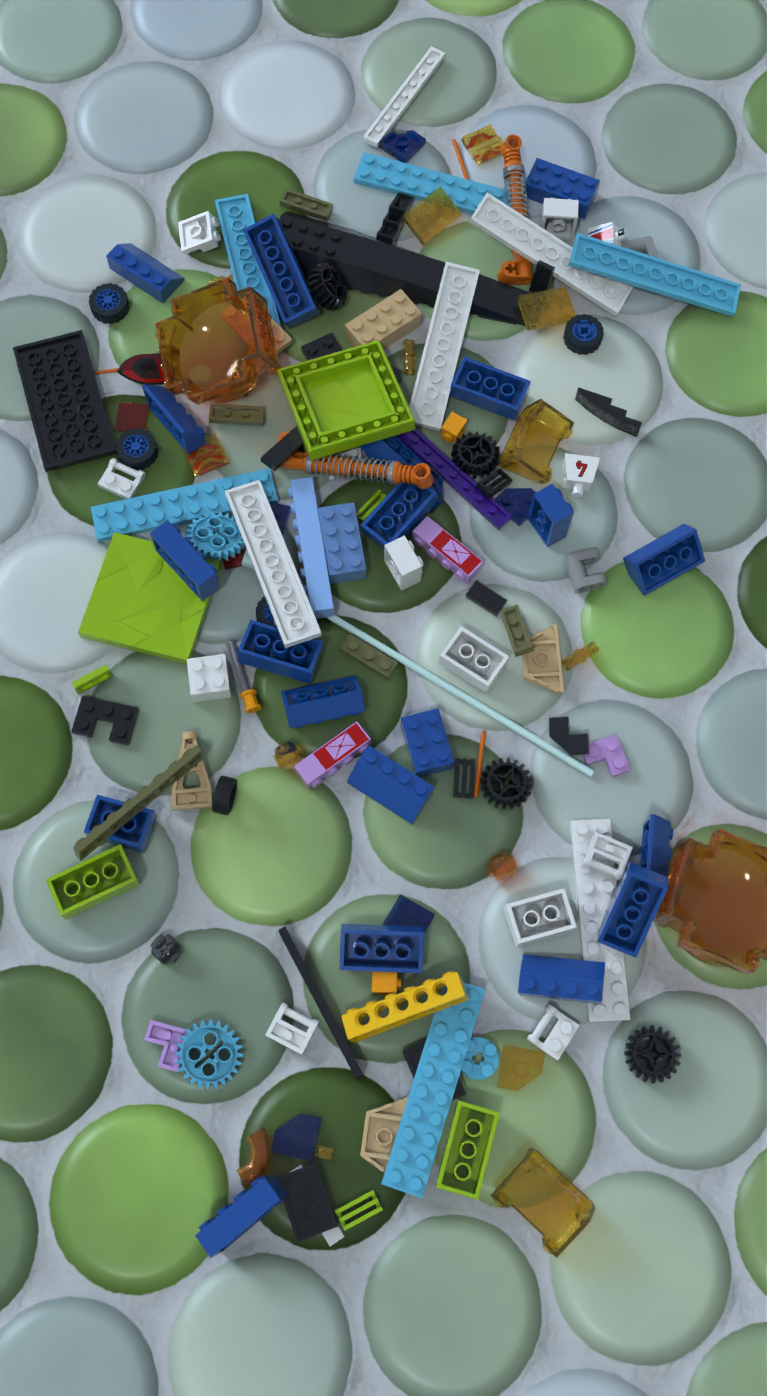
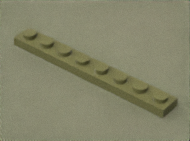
[73,745,203,861]

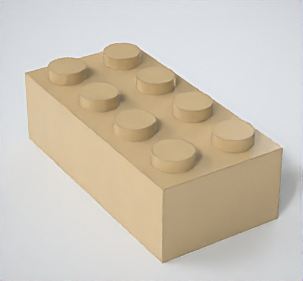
[345,289,422,350]

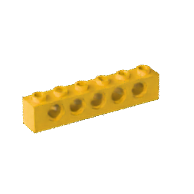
[341,971,469,1043]

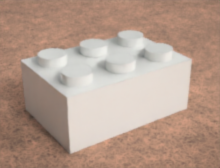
[439,626,509,694]
[504,888,577,947]

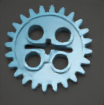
[186,511,245,562]
[174,1019,243,1090]

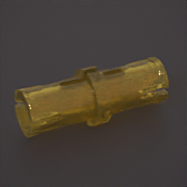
[402,339,416,376]
[561,641,599,671]

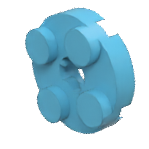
[461,1037,499,1081]

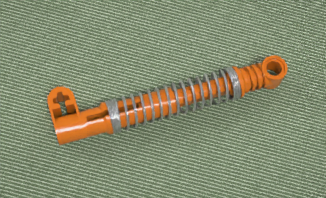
[497,134,533,285]
[277,431,434,489]

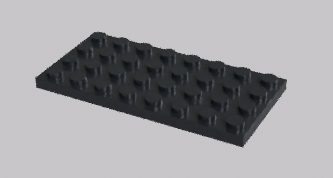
[13,330,117,472]

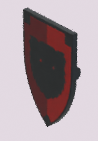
[117,353,173,385]

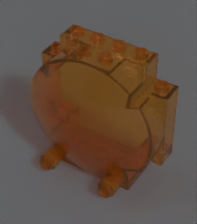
[155,277,281,405]
[653,828,767,974]

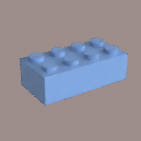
[318,502,366,584]

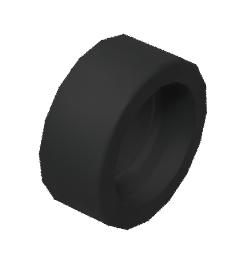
[212,776,237,815]

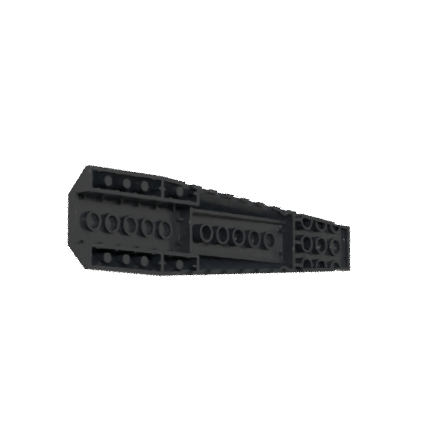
[279,211,545,329]

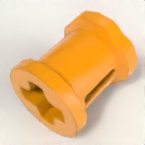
[240,689,262,714]

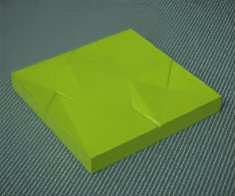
[277,340,415,461]
[78,532,222,665]

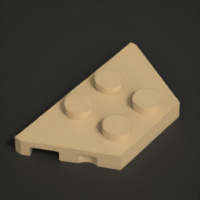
[521,623,564,695]
[360,1097,408,1173]

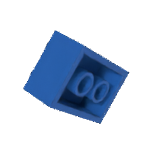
[527,483,574,547]
[400,708,455,777]
[84,795,157,853]

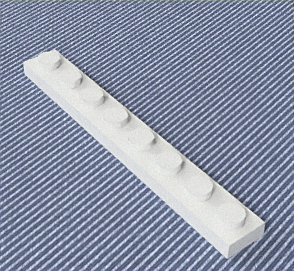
[363,46,445,148]

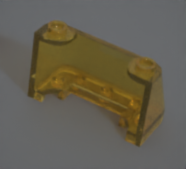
[498,399,574,484]
[490,1148,595,1258]

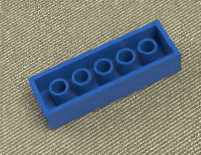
[243,213,321,329]

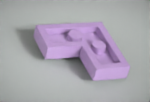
[582,735,631,777]
[144,1020,187,1073]

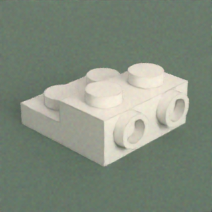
[178,211,221,254]

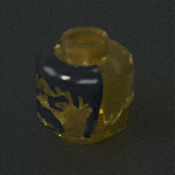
[273,741,303,770]

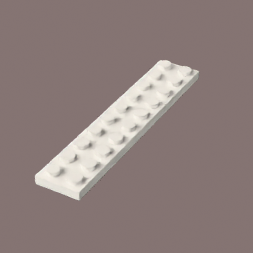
[469,193,633,316]
[409,262,480,431]
[225,480,322,648]
[570,819,630,1023]

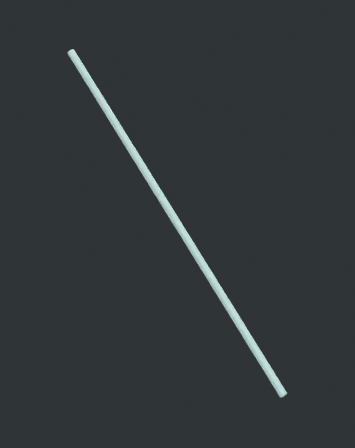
[308,599,595,777]

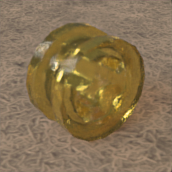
[314,1145,335,1160]

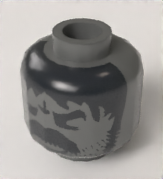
[151,934,181,964]

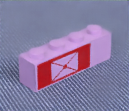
[412,516,484,584]
[294,722,371,790]

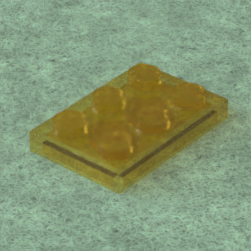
[402,186,461,245]
[517,287,576,330]

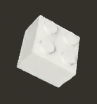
[540,198,579,239]
[384,535,424,591]
[187,654,231,702]

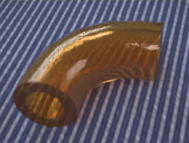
[237,1128,271,1189]

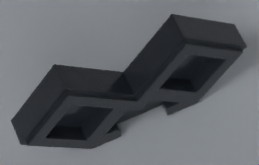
[549,717,590,756]

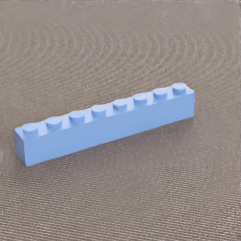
[288,477,334,619]

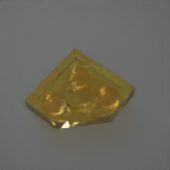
[497,1045,545,1091]

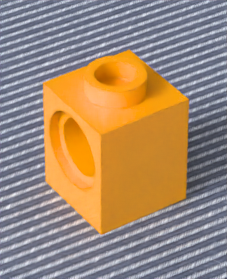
[440,412,467,444]
[372,971,401,995]

